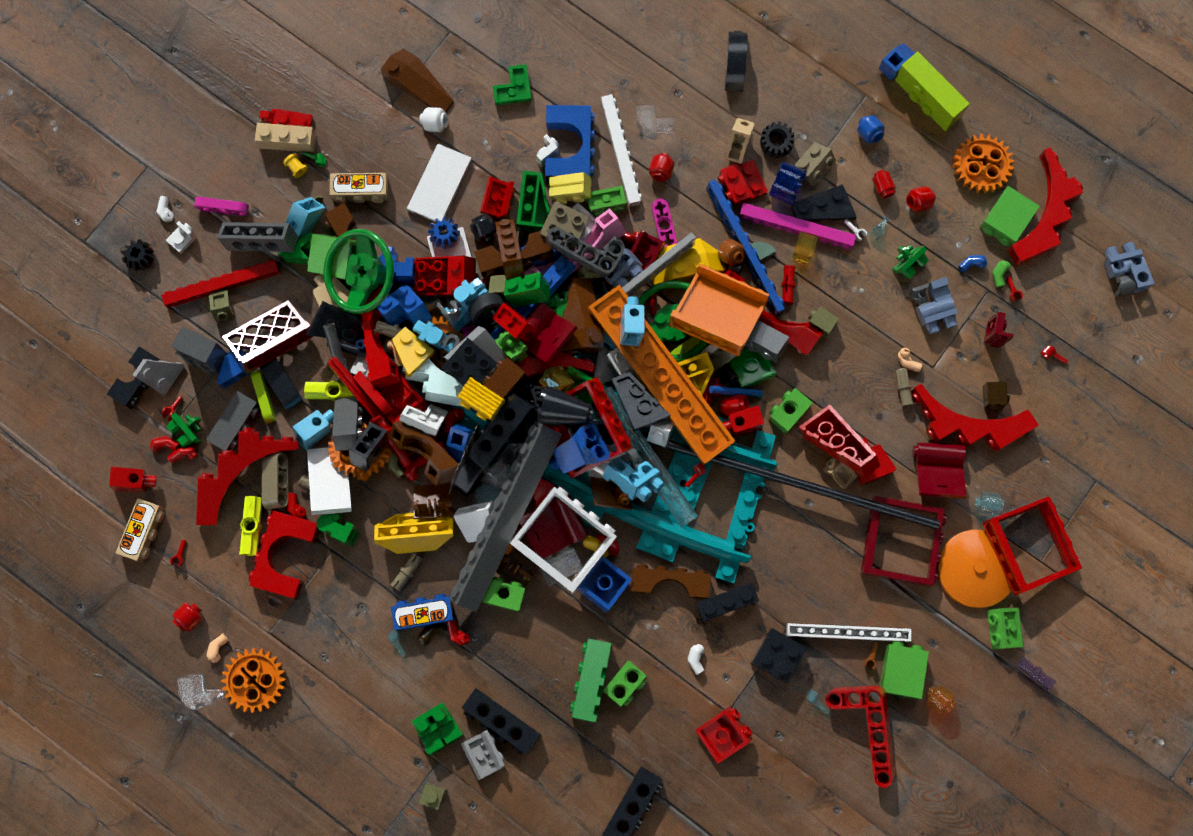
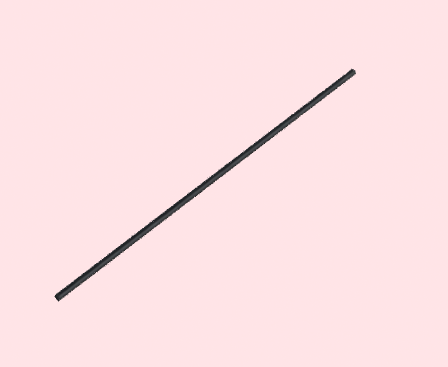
[327,341,940,530]

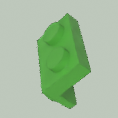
[587,186,627,217]

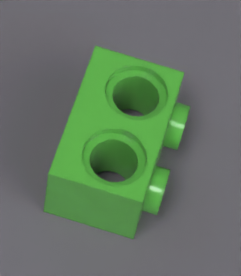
[603,660,647,707]

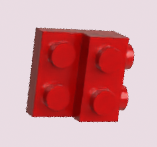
[717,159,768,208]
[372,375,428,424]
[695,706,753,764]

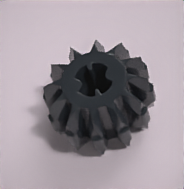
[121,239,154,271]

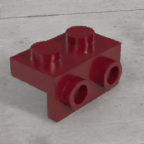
[630,230,666,271]

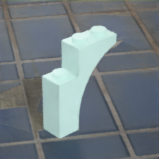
[402,359,463,407]

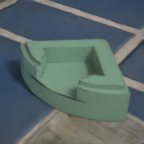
[751,242,776,261]

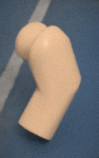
[898,348,922,373]
[207,633,229,663]

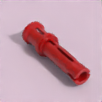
[369,412,414,468]

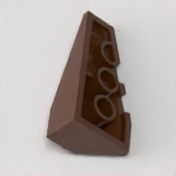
[380,48,454,113]
[560,277,604,354]

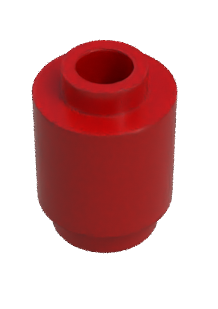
[872,170,896,199]
[719,394,749,416]

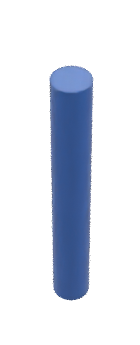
[709,386,763,398]

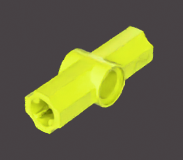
[304,381,362,402]
[240,496,262,556]

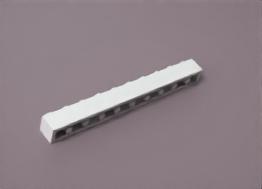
[601,94,642,207]
[786,623,911,642]

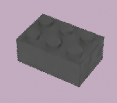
[171,326,228,376]

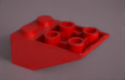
[414,255,476,297]

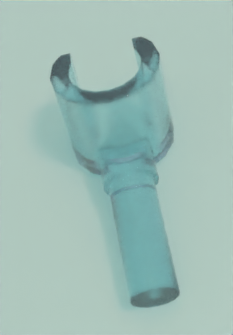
[869,216,889,240]
[388,629,406,657]
[806,690,830,715]

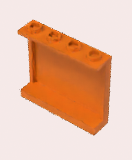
[668,264,769,357]

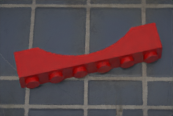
[724,269,823,355]
[361,281,400,389]

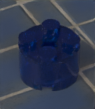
[769,161,808,206]

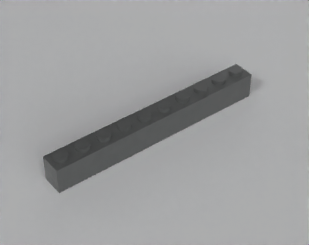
[449,421,562,612]

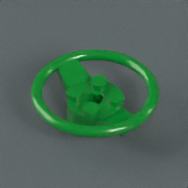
[323,229,394,314]
[639,281,709,362]

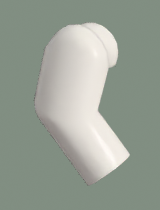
[157,196,174,222]
[688,644,704,675]

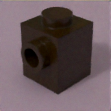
[983,382,1010,411]

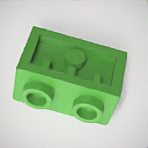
[987,608,1023,650]

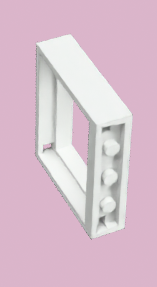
[510,487,617,593]

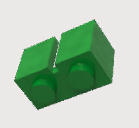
[504,272,550,308]

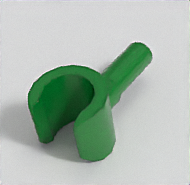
[302,151,326,167]

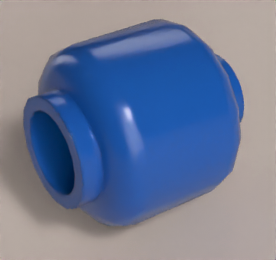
[857,115,885,143]

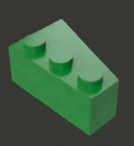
[516,170,550,233]

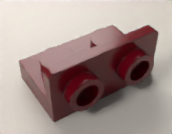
[984,312,1014,348]

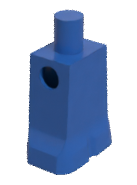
[549,423,610,474]

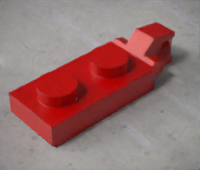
[259,109,313,127]

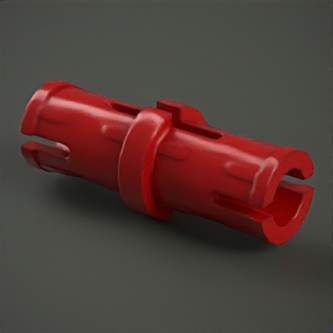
[781,265,796,305]

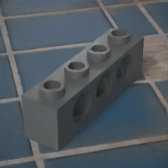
[217,222,299,252]

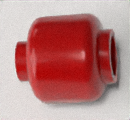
[648,153,675,182]
[906,186,936,212]
[172,603,202,632]

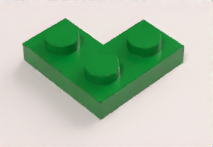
[493,64,532,106]

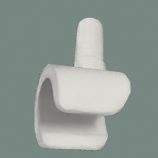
[844,219,867,241]

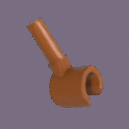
[864,642,879,670]

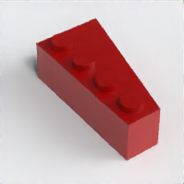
[799,404,880,477]

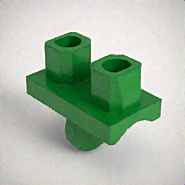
[892,245,929,279]
[166,412,201,448]

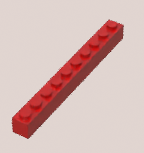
[161,260,280,308]

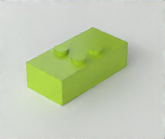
[895,51,970,132]

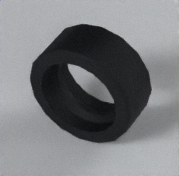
[468,293,503,328]

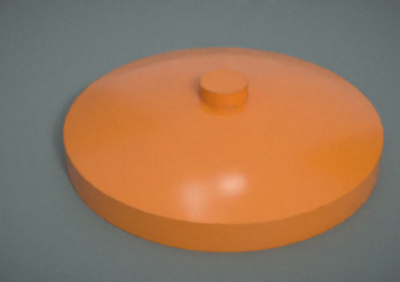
[937,530,1011,608]

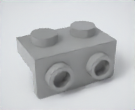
[461,730,505,780]

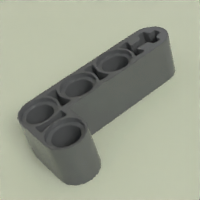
[546,227,625,276]

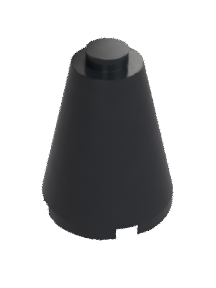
[537,386,595,425]

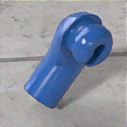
[958,255,988,273]

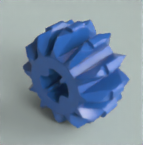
[428,216,461,250]

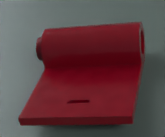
[519,302,578,364]
[912,442,967,499]
[519,494,590,559]

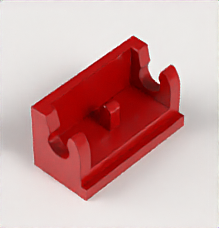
[492,302,538,342]

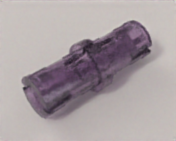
[1016,656,1056,691]

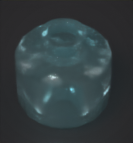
[974,491,1005,518]

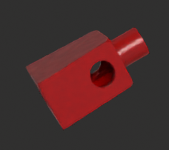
[723,405,764,437]
[856,437,897,487]
[109,467,157,492]

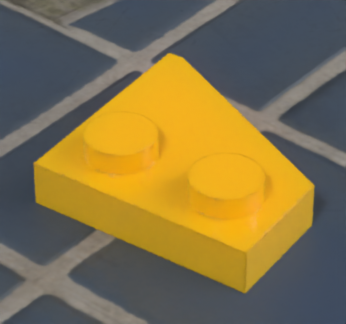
[392,327,434,378]

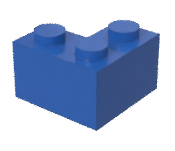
[377,284,432,326]

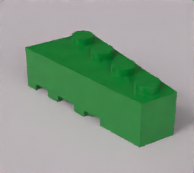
[570,639,612,722]

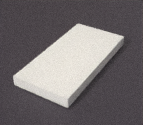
[407,144,472,222]
[307,448,352,515]

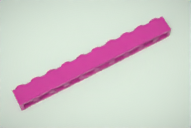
[739,203,856,250]

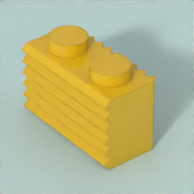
[457,377,505,421]

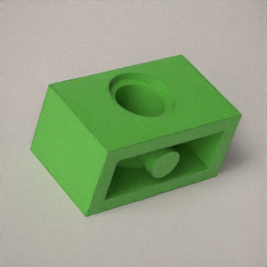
[769,388,813,434]
[481,577,526,612]

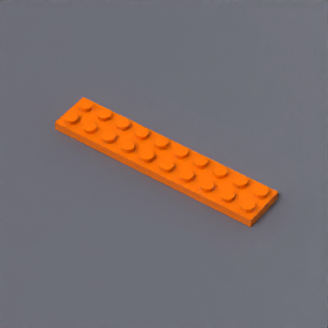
[588,285,735,465]

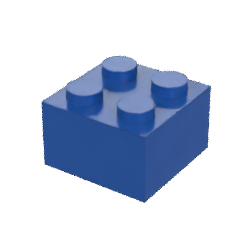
[576,556,632,612]

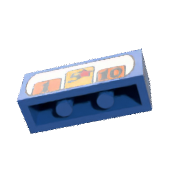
[391,594,455,631]

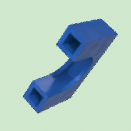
[545,105,595,182]

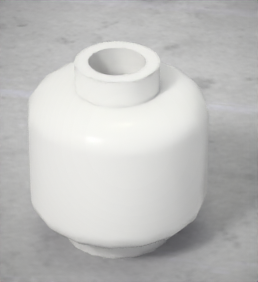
[420,107,449,132]

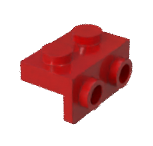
[479,176,515,220]

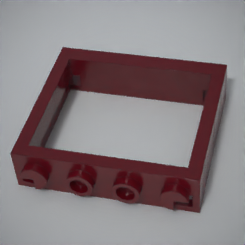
[860,496,947,587]

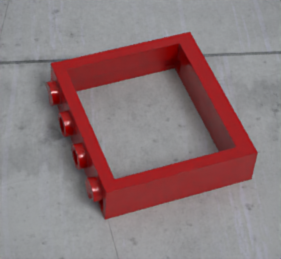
[545,377,633,479]
[982,496,1083,596]

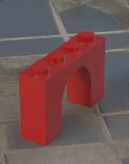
[248,511,320,600]

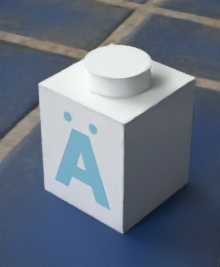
[647,419,674,447]

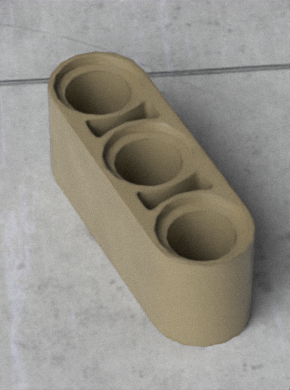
[262,452,288,510]

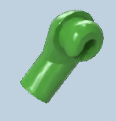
[992,260,1011,288]

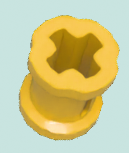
[283,153,308,178]

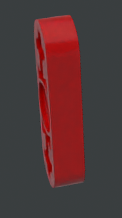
[353,371,393,415]

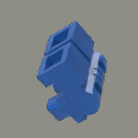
[380,247,415,286]

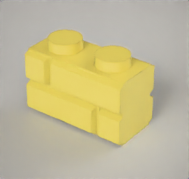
[549,172,591,205]

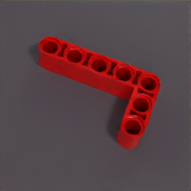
[825,686,895,788]

